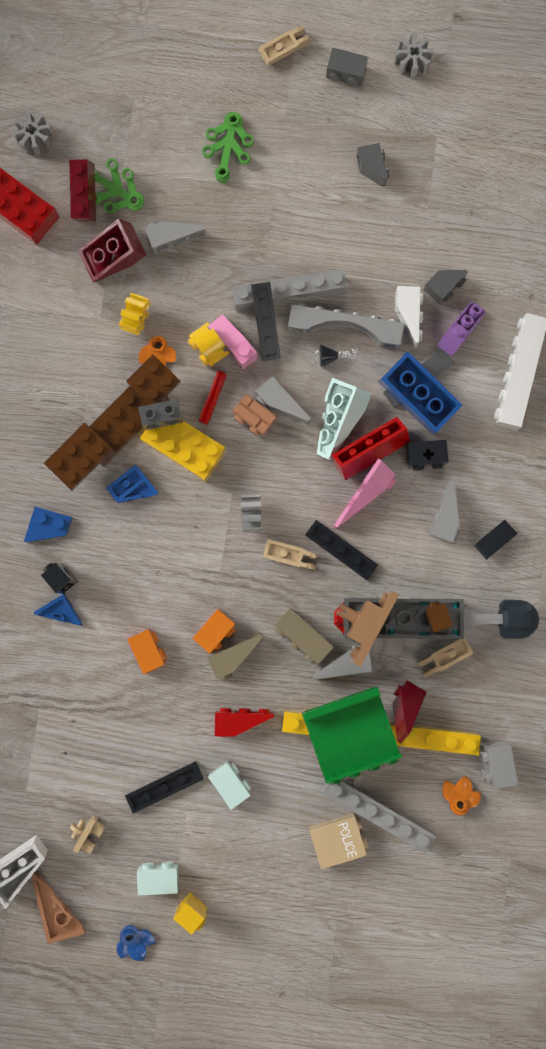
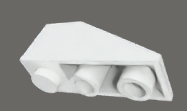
[395,286,423,347]

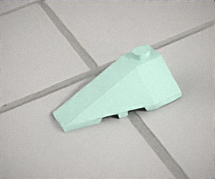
[317,378,372,460]

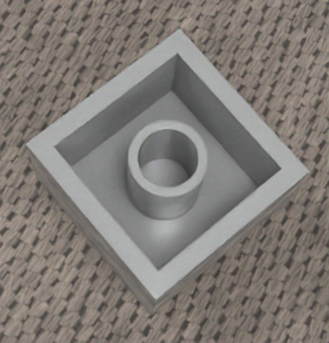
[478,740,518,789]

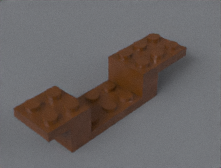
[44,354,181,491]

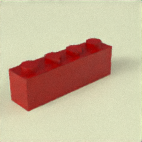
[332,417,410,481]

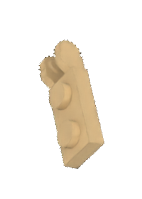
[258,26,311,66]
[263,539,319,570]
[417,636,474,677]

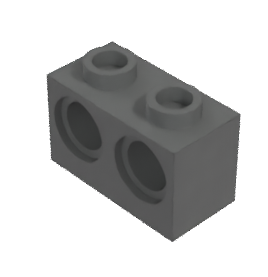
[138,399,183,431]

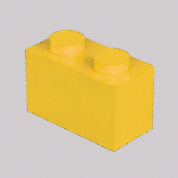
[173,892,207,935]

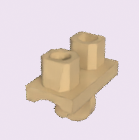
[70,815,106,854]

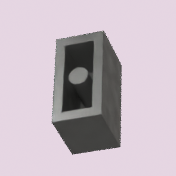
[326,48,368,87]

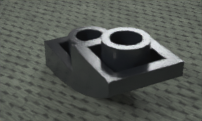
[474,520,517,560]

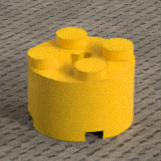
[187,322,229,367]

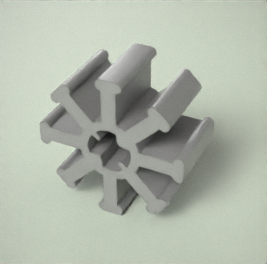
[394,33,433,79]
[13,112,54,156]
[241,494,262,533]

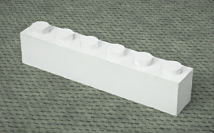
[494,313,546,431]

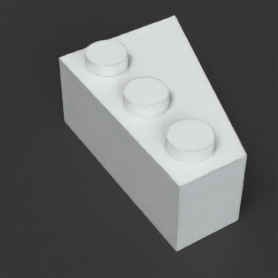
[0,835,48,909]

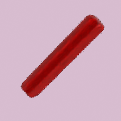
[199,371,227,425]

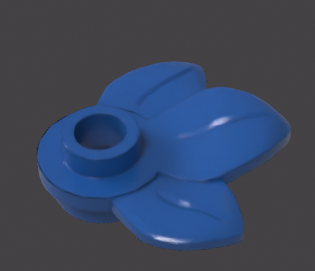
[116,925,156,961]

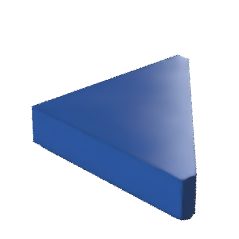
[33,594,83,626]

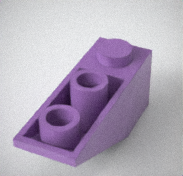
[437,301,486,357]

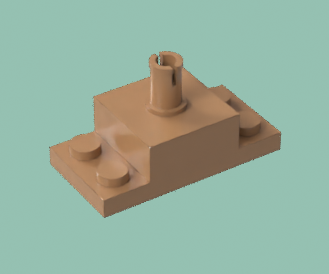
[336,591,399,667]

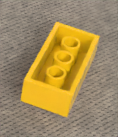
[140,421,226,482]

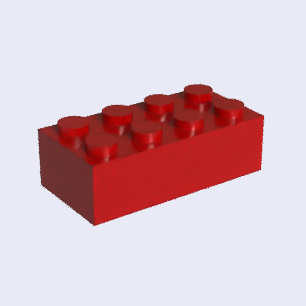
[0,168,59,245]

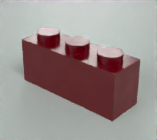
[69,159,96,222]

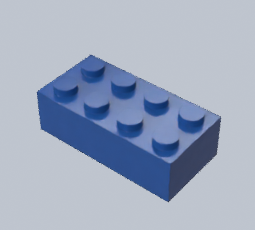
[378,351,463,434]

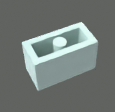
[208,760,251,810]
[137,861,180,896]

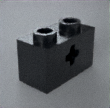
[406,440,449,471]
[41,562,79,594]

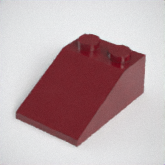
[78,219,146,283]

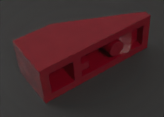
[392,680,427,744]

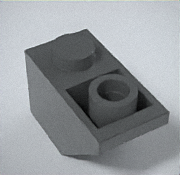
[356,143,390,187]
[423,269,468,305]

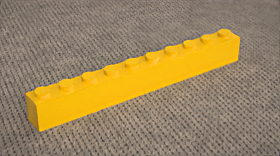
[282,710,481,756]

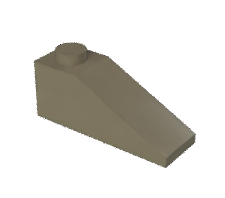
[207,634,263,681]

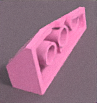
[333,459,396,529]

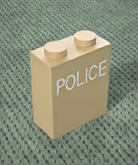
[309,813,368,870]

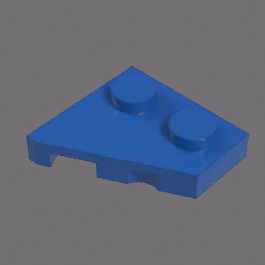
[106,464,159,504]
[24,507,72,543]

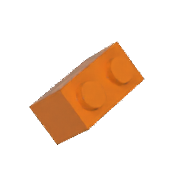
[192,609,236,654]
[127,629,168,675]

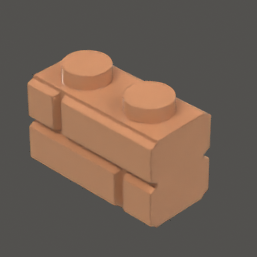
[233,394,277,437]

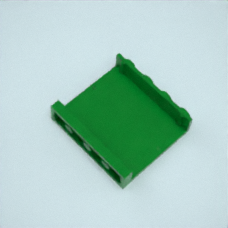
[302,686,402,785]

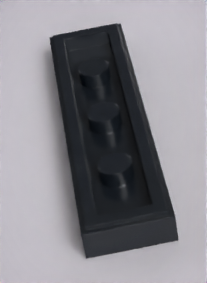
[251,281,281,361]
[305,520,378,580]
[125,761,204,814]

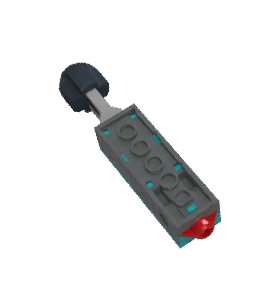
[334,598,540,639]

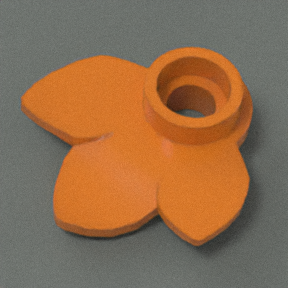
[138,336,176,366]
[442,776,481,816]

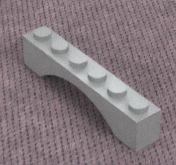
[232,269,348,312]
[288,303,404,350]
[321,779,436,854]

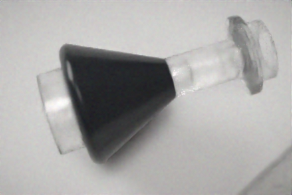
[315,345,357,367]

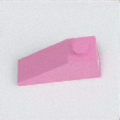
[208,315,258,370]

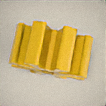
[119,293,151,335]

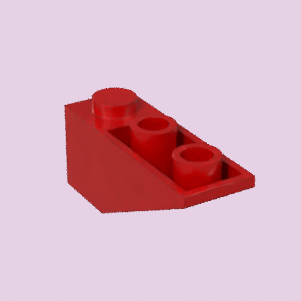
[214,707,274,737]

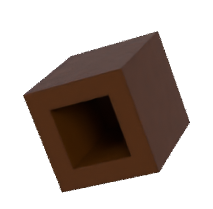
[423,601,453,632]

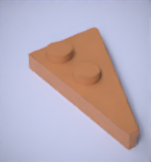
[31,872,86,944]

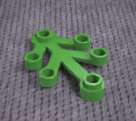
[202,112,253,183]
[95,158,144,214]

